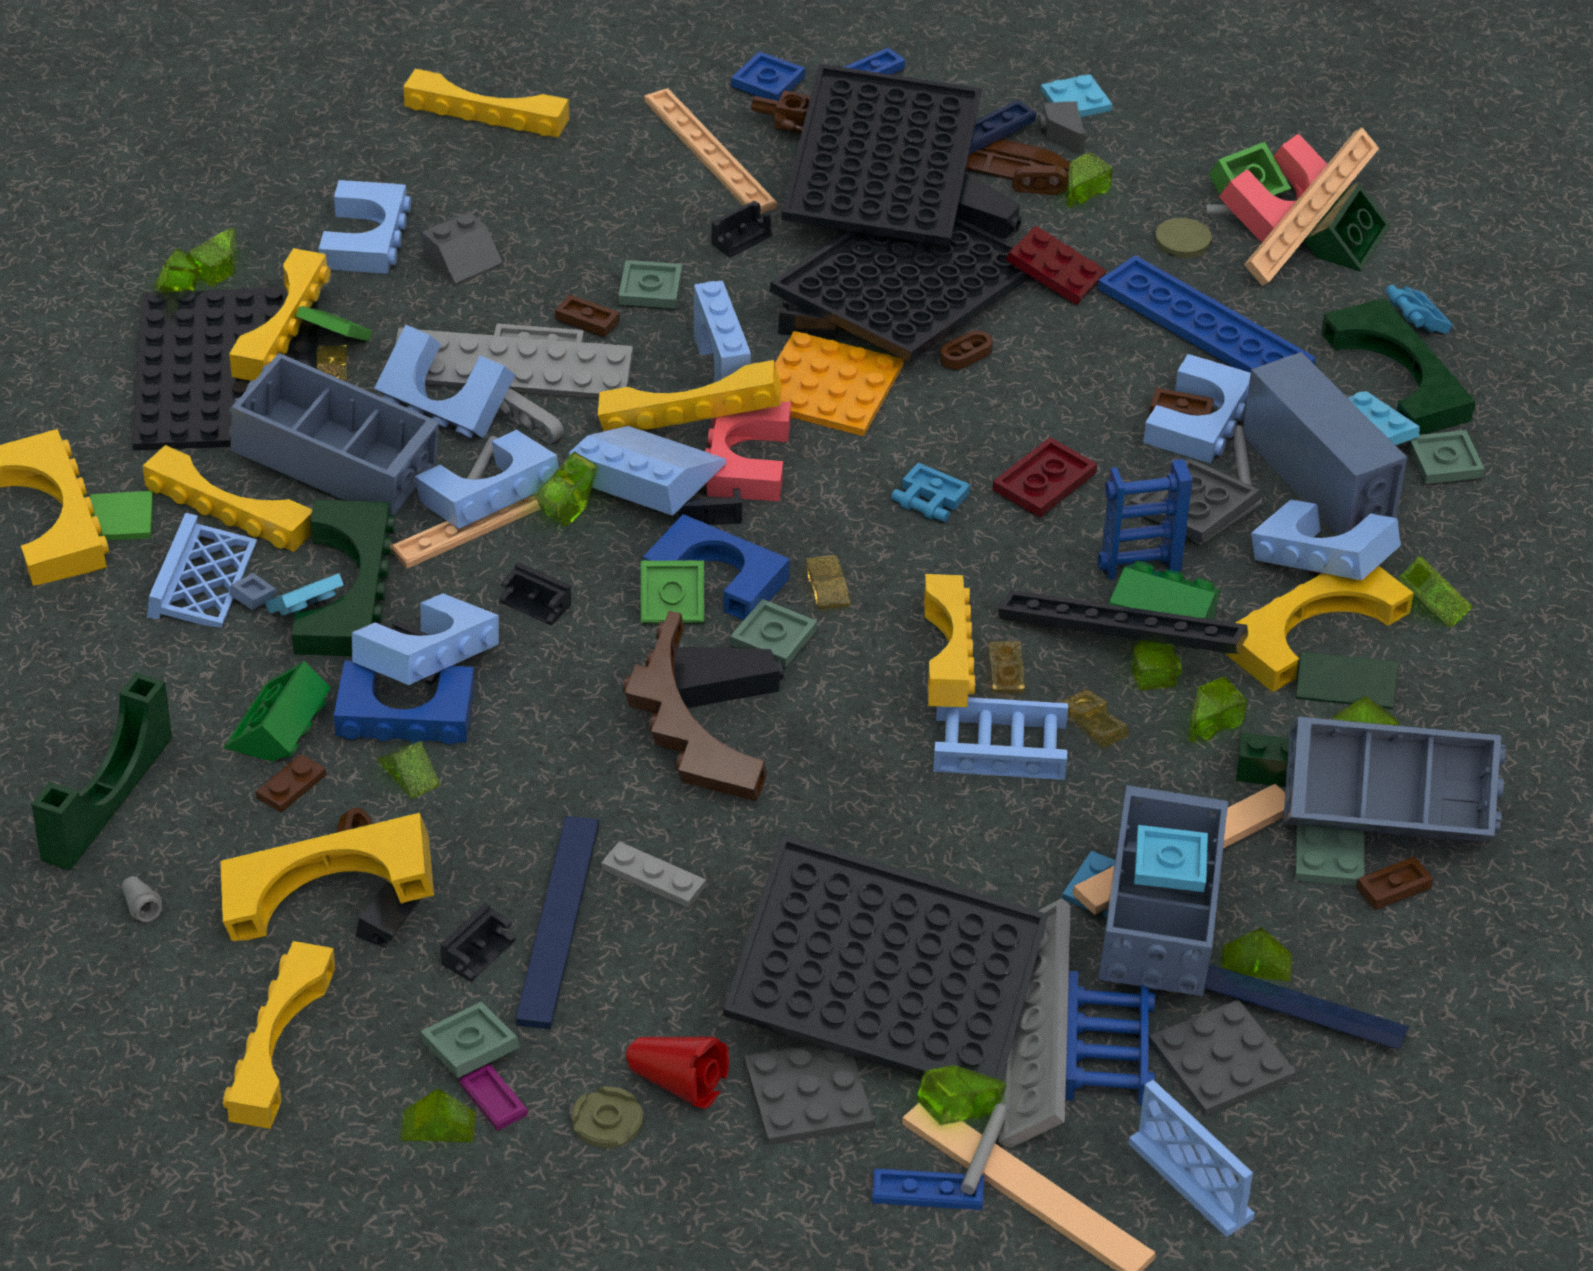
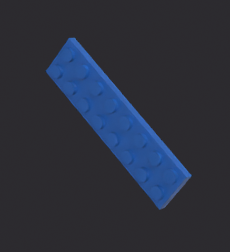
[1098,255,1316,373]

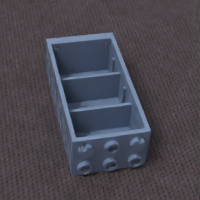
[1243,352,1407,536]
[229,353,439,515]
[1283,717,1506,843]
[1098,785,1228,996]

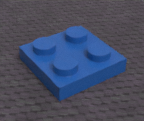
[731,51,805,101]

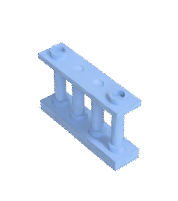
[933,697,1068,780]

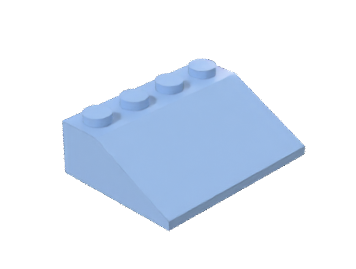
[569,426,726,516]

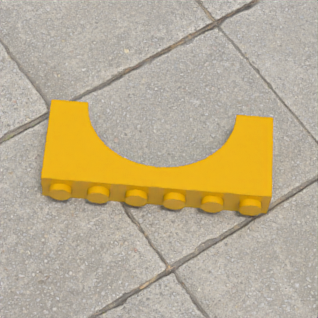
[0,429,110,586]
[1225,566,1414,692]
[221,813,434,941]

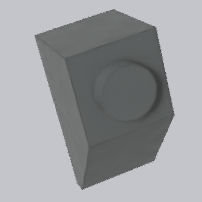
[1038,101,1085,154]

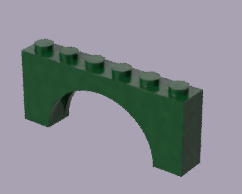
[1321,298,1475,435]
[292,500,396,656]
[31,672,172,871]

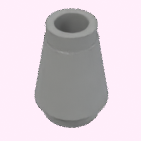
[121,876,162,922]

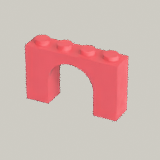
[1219,133,1327,242]
[704,402,791,502]

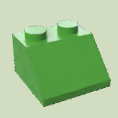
[1208,142,1291,196]

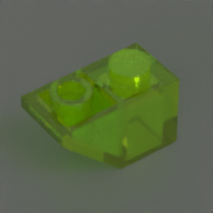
[1066,152,1113,208]
[187,227,238,287]
[534,451,598,527]
[1398,555,1473,627]
[1131,640,1182,691]
[1188,676,1247,743]
[916,1065,1006,1126]

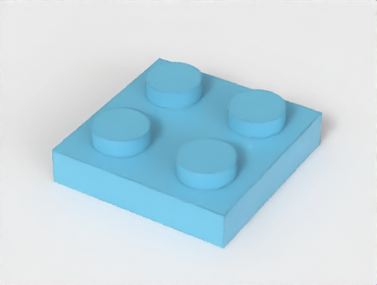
[1041,74,1112,117]
[264,574,344,616]
[1134,825,1208,892]

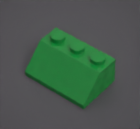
[1109,561,1221,620]
[223,661,331,762]

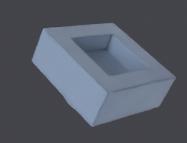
[229,573,276,610]

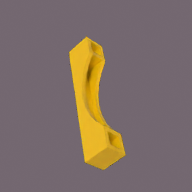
[403,69,569,137]
[229,248,330,381]
[598,360,781,431]
[142,445,313,552]
[924,574,975,707]
[223,941,335,1129]

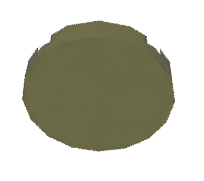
[1155,218,1212,258]
[571,1086,644,1149]

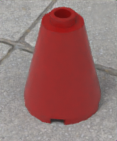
[626,1036,730,1109]

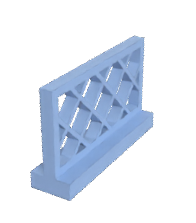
[147,513,257,628]
[1128,1080,1255,1237]

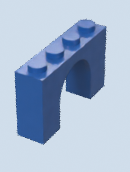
[643,514,790,620]
[334,661,475,744]

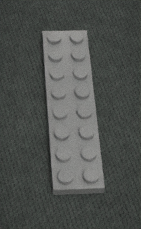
[396,328,633,398]
[999,898,1071,1148]

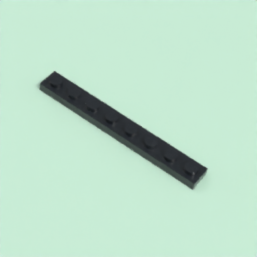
[998,590,1248,654]

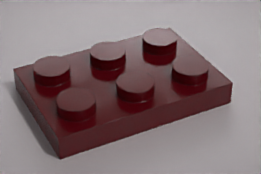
[1006,226,1107,305]
[992,437,1097,517]

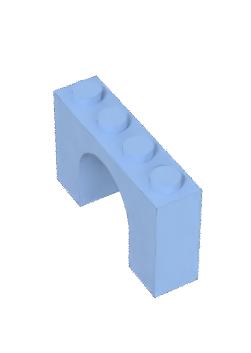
[319,180,411,274]
[694,280,751,383]
[374,325,515,439]
[1143,354,1251,464]
[415,430,561,529]
[1251,499,1401,580]
[352,593,499,685]

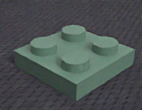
[618,260,682,309]
[1407,430,1485,484]
[730,599,817,668]
[1295,825,1364,886]
[420,1002,519,1078]

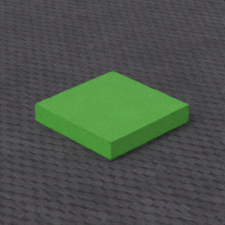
[296,306,373,341]
[90,491,153,540]
[641,560,704,624]

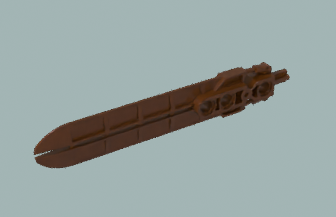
[751,91,1073,179]

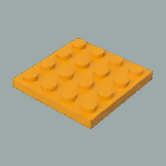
[775,331,904,436]

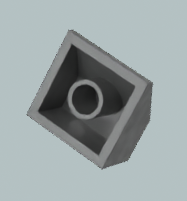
[422,212,503,285]

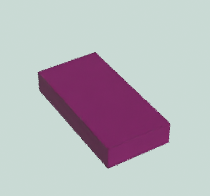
[459,1063,528,1131]

